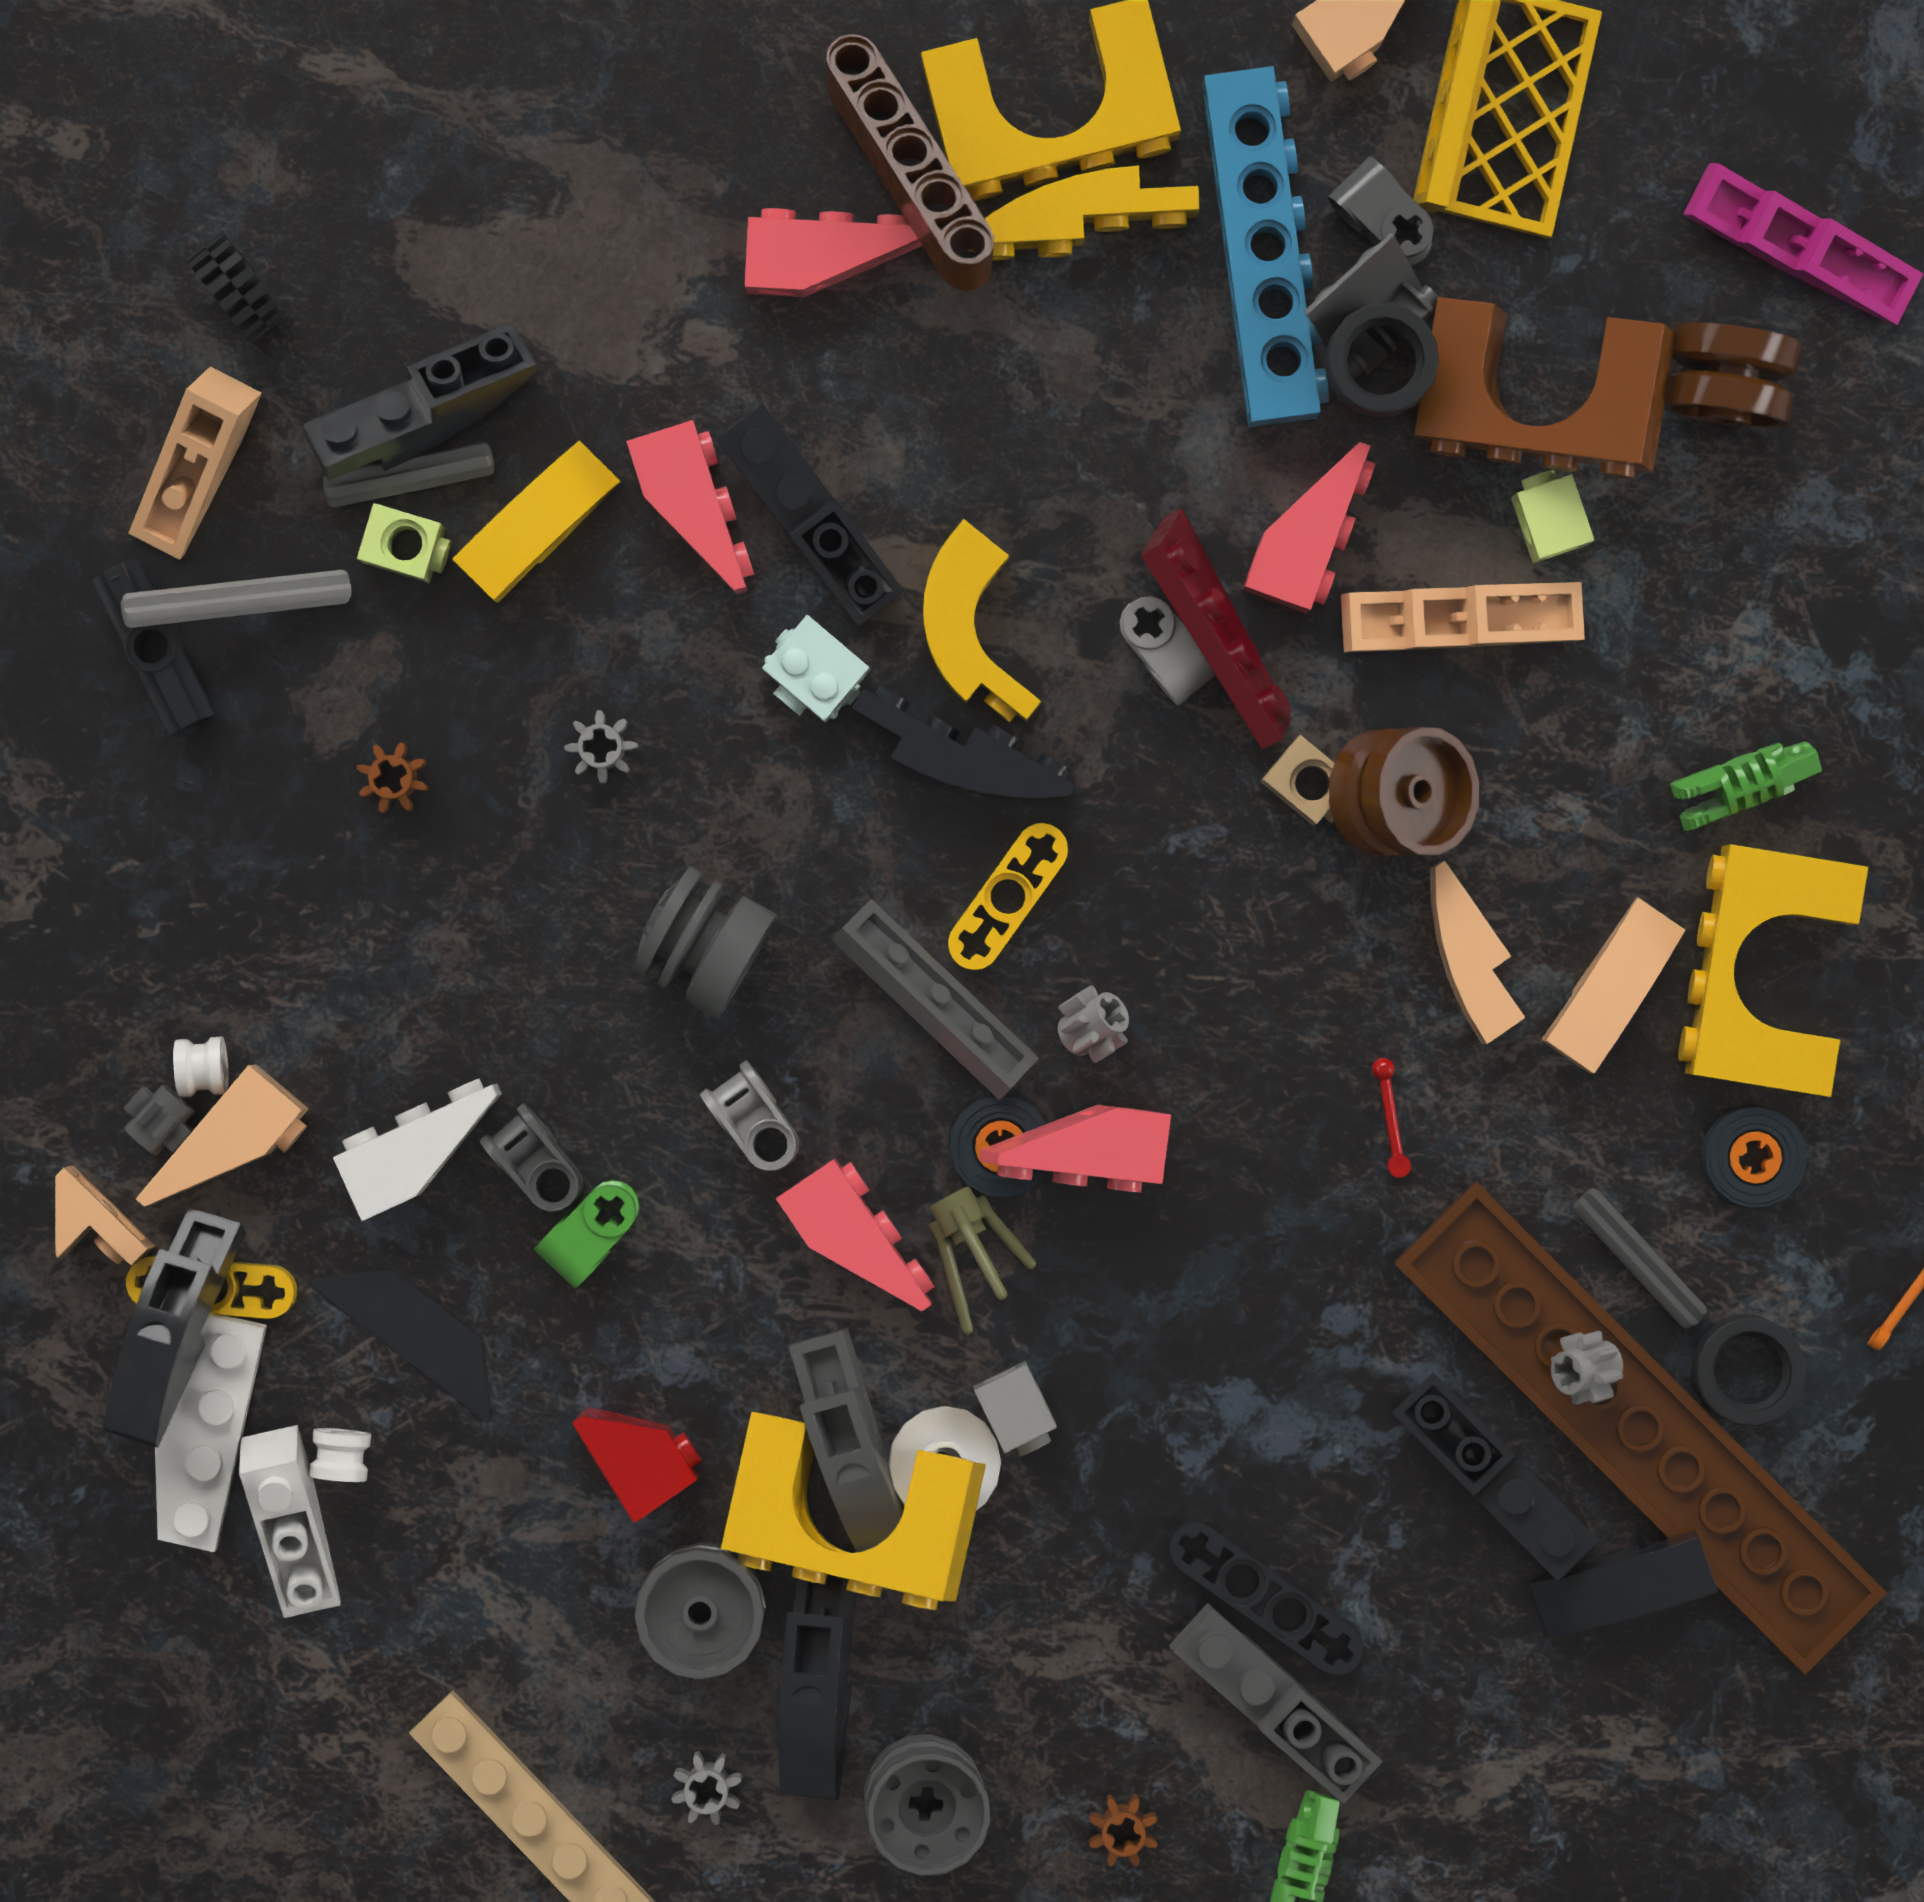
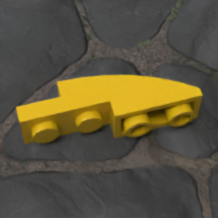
[968,165,1199,261]

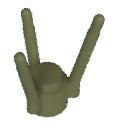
[928,1186,1036,1335]

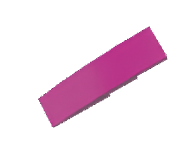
[1683,163,1923,325]

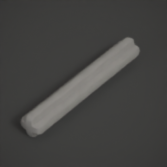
[121,570,351,628]

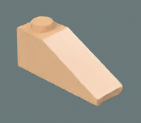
[1292,0,1406,82]
[128,366,262,560]
[136,1064,309,1207]

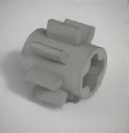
[565,710,638,784]
[1058,985,1129,1063]
[1551,1331,1623,1405]
[671,1751,743,1825]

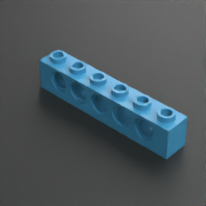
[1202,66,1329,428]

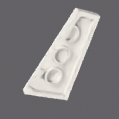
[155,1313,267,1552]

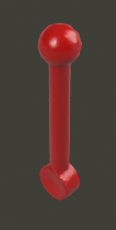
[1372,1058,1411,1178]

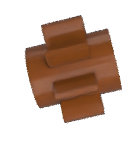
[356,742,429,813]
[1089,1794,1158,1867]

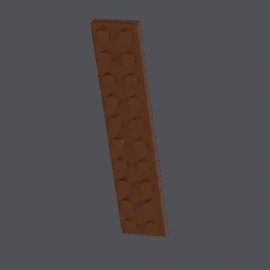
[1393,1181,1887,1675]

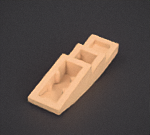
[1341,582,1585,652]

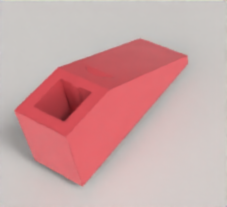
[745,208,922,297]
[626,420,754,594]
[1242,442,1375,614]
[980,1105,1171,1193]
[776,1158,935,1311]

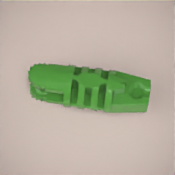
[1670,741,1822,831]
[1270,1790,1340,1902]

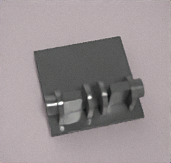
[1304,233,1438,380]

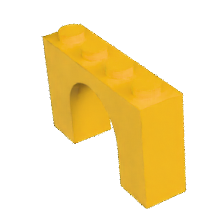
[921,0,1181,201]
[1678,844,1868,1097]
[721,1412,986,1610]

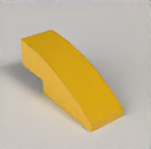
[452,441,621,603]

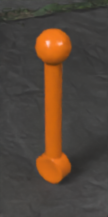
[1867,1269,1924,1351]

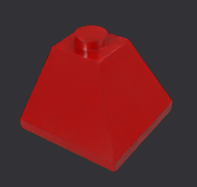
[572,1407,702,1523]

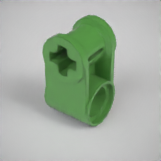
[533,1180,640,1289]

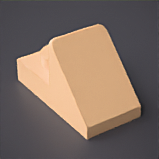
[55,1166,156,1265]

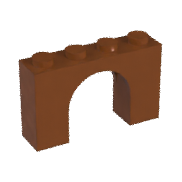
[1414,297,1677,479]

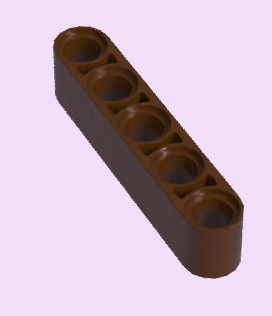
[826,34,994,291]

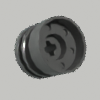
[631,866,777,1019]
[863,1734,990,1876]

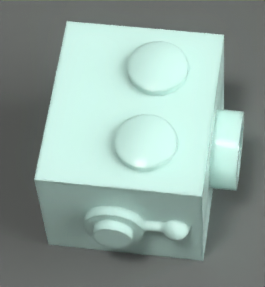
[762,615,870,723]

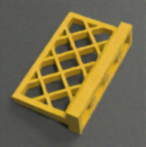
[1413,0,1602,239]

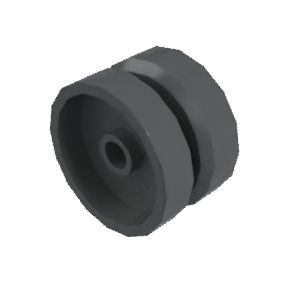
[635,1542,767,1679]

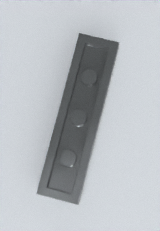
[832,899,1039,1100]

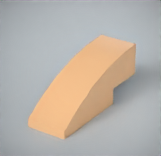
[1430,861,1525,1044]
[1541,897,1685,1074]

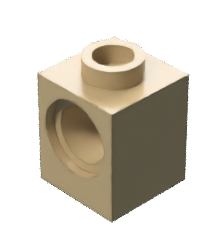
[1260,735,1334,825]

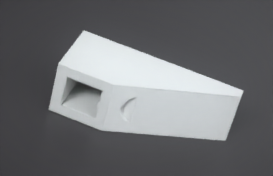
[333,1079,502,1221]
[239,1425,340,1618]

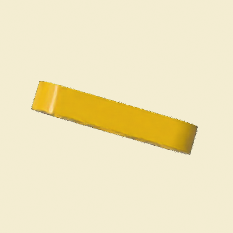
[948,823,1068,970]
[126,1255,297,1319]

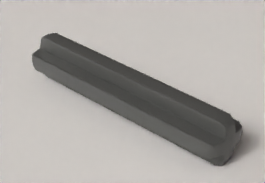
[323,442,495,507]
[1573,1188,1708,1330]

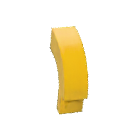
[923,519,1041,722]

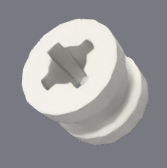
[173,1037,229,1098]
[309,1428,371,1482]

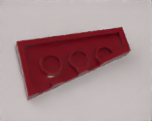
[1141,508,1292,749]

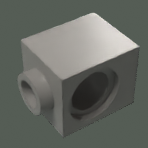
[974,1361,1057,1456]

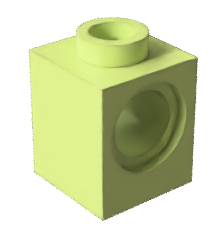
[1511,469,1594,563]
[357,503,451,583]

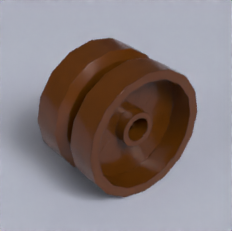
[1664,322,1802,428]
[1329,727,1479,856]

